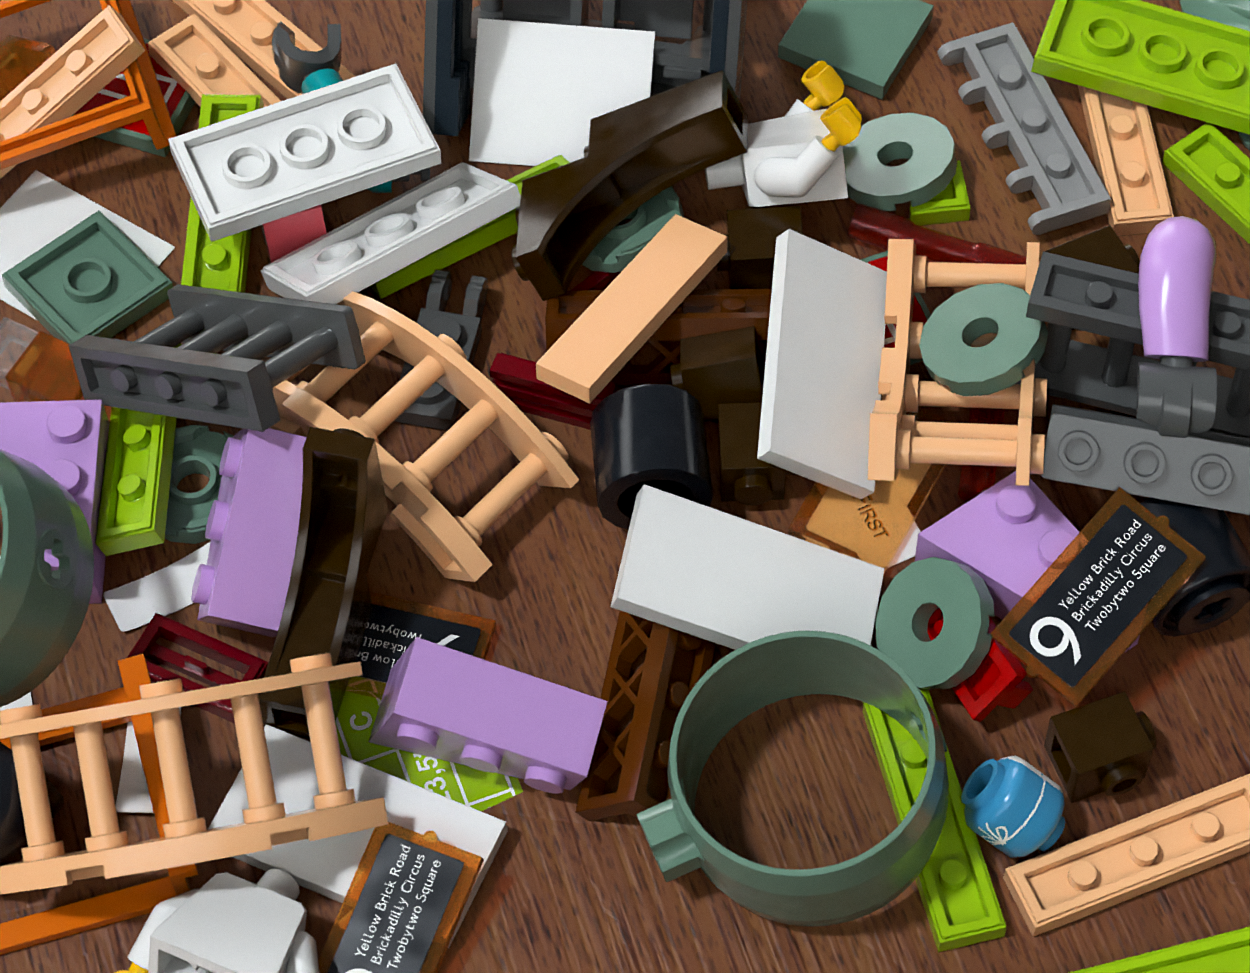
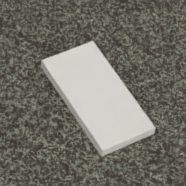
[168,63,441,242]
[260,162,521,304]
[757,229,887,499]
[610,484,885,650]
[208,724,508,948]

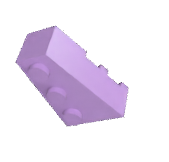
[0,400,110,604]
[191,428,307,637]
[915,471,1147,678]
[369,637,608,793]

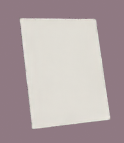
[469,18,655,166]
[0,170,175,321]

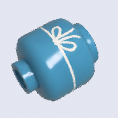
[961,756,1065,858]

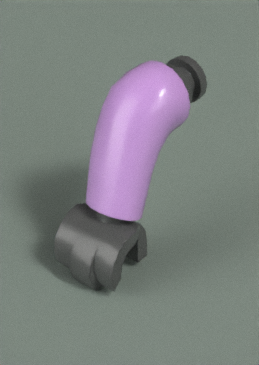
[1136,216,1217,438]

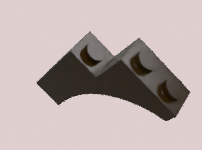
[512,70,748,301]
[258,427,388,739]

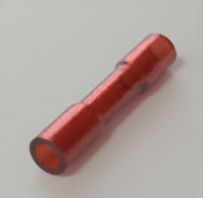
[848,203,1026,265]

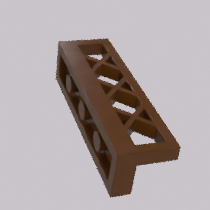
[545,289,772,385]
[575,610,716,821]

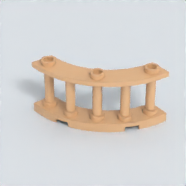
[867,239,1047,486]
[269,291,579,582]
[0,653,388,894]

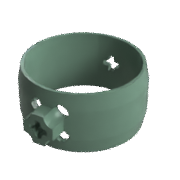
[0,449,94,707]
[636,631,949,926]

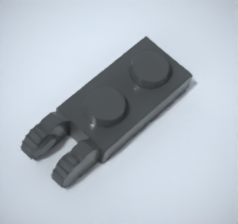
[394,270,488,431]

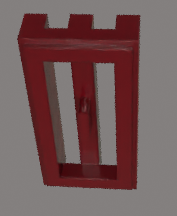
[490,353,616,430]
[127,613,269,724]

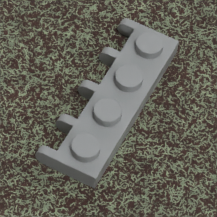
[937,22,1111,235]

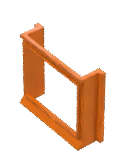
[0,0,177,170]
[0,653,198,955]

